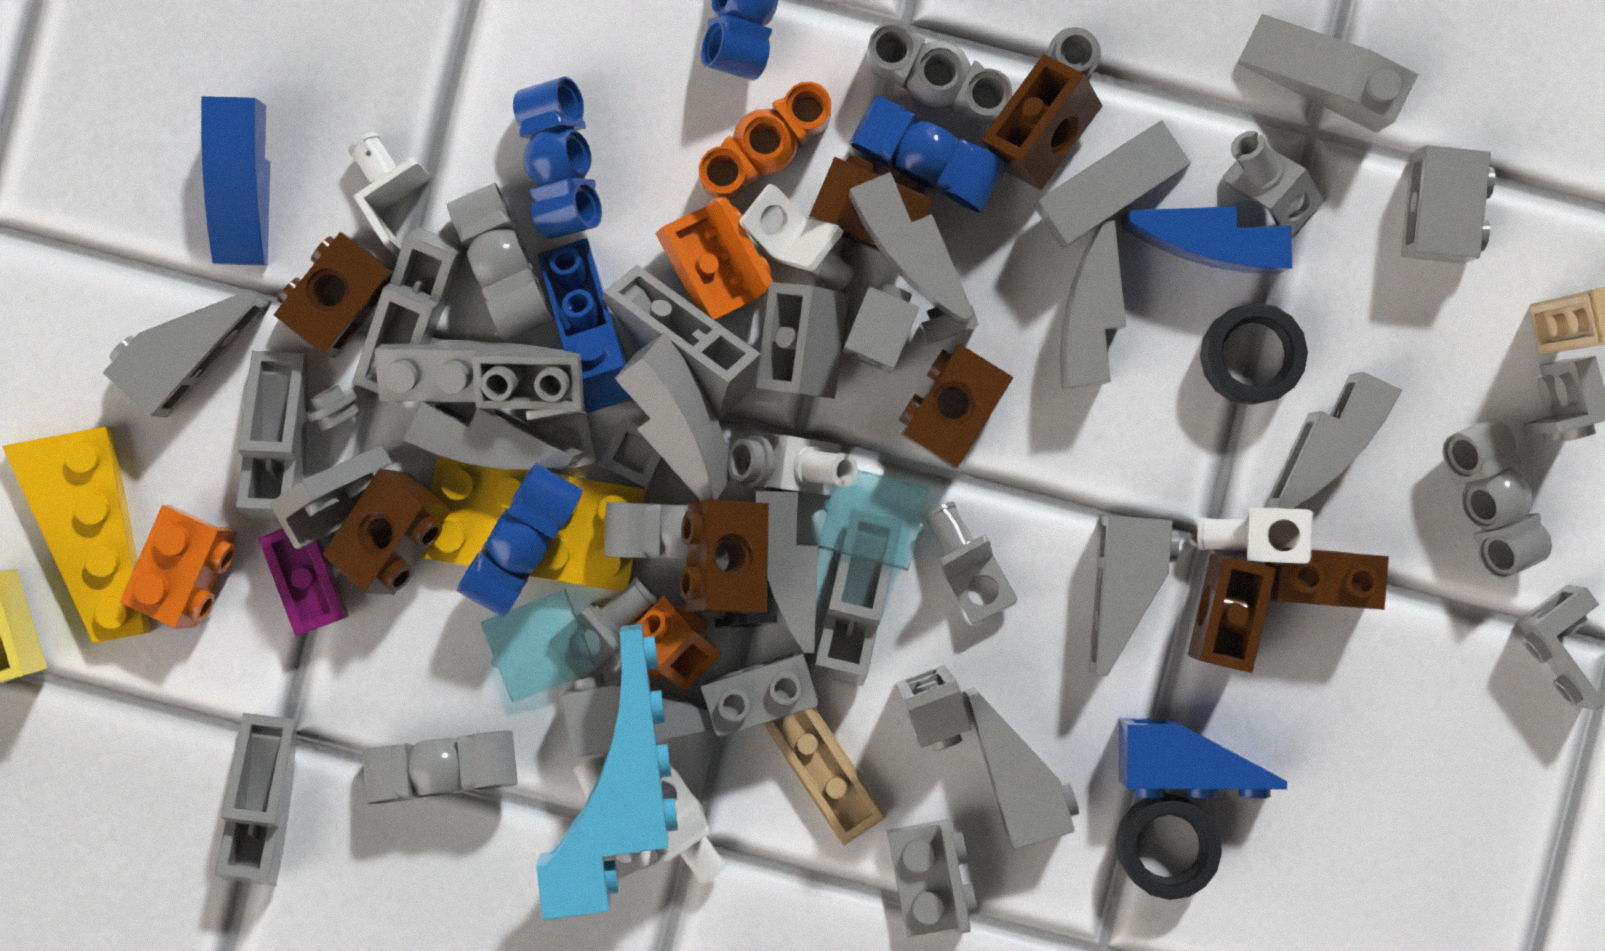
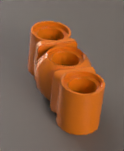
[699,81,831,200]

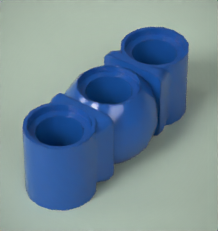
[701,0,778,81]
[513,76,602,240]
[849,96,1008,214]
[456,463,583,618]

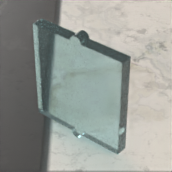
[818,469,928,571]
[480,589,597,703]

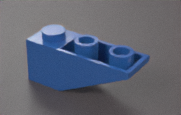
[537,238,633,413]
[1119,718,1287,798]

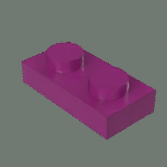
[258,528,350,637]

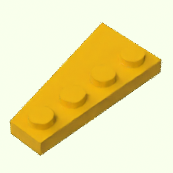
[2,426,151,643]

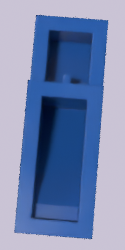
[201,96,270,266]
[1121,206,1292,274]

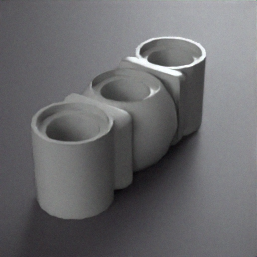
[866,22,1013,125]
[447,183,553,341]
[1442,419,1552,579]
[604,502,729,560]
[362,730,518,804]

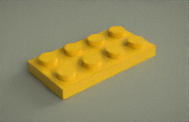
[420,455,646,591]

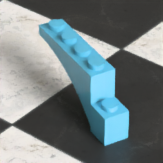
[536,624,678,920]

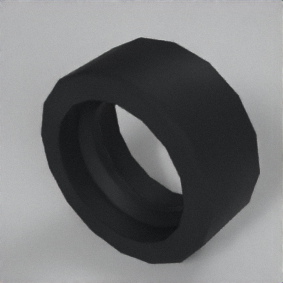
[1200,303,1308,405]
[1116,794,1222,900]

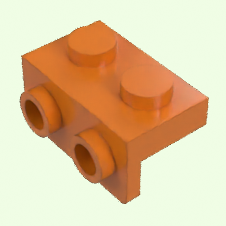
[655,194,773,321]
[119,505,237,629]

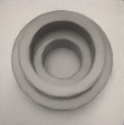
[1047,27,1101,77]
[306,385,359,431]
[727,435,775,489]

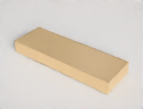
[1529,287,1605,355]
[763,707,887,846]

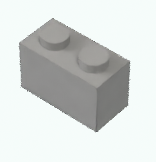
[1400,145,1496,264]
[756,282,849,399]
[842,283,920,373]

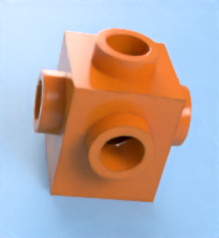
[636,595,722,691]

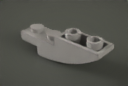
[375,340,584,410]

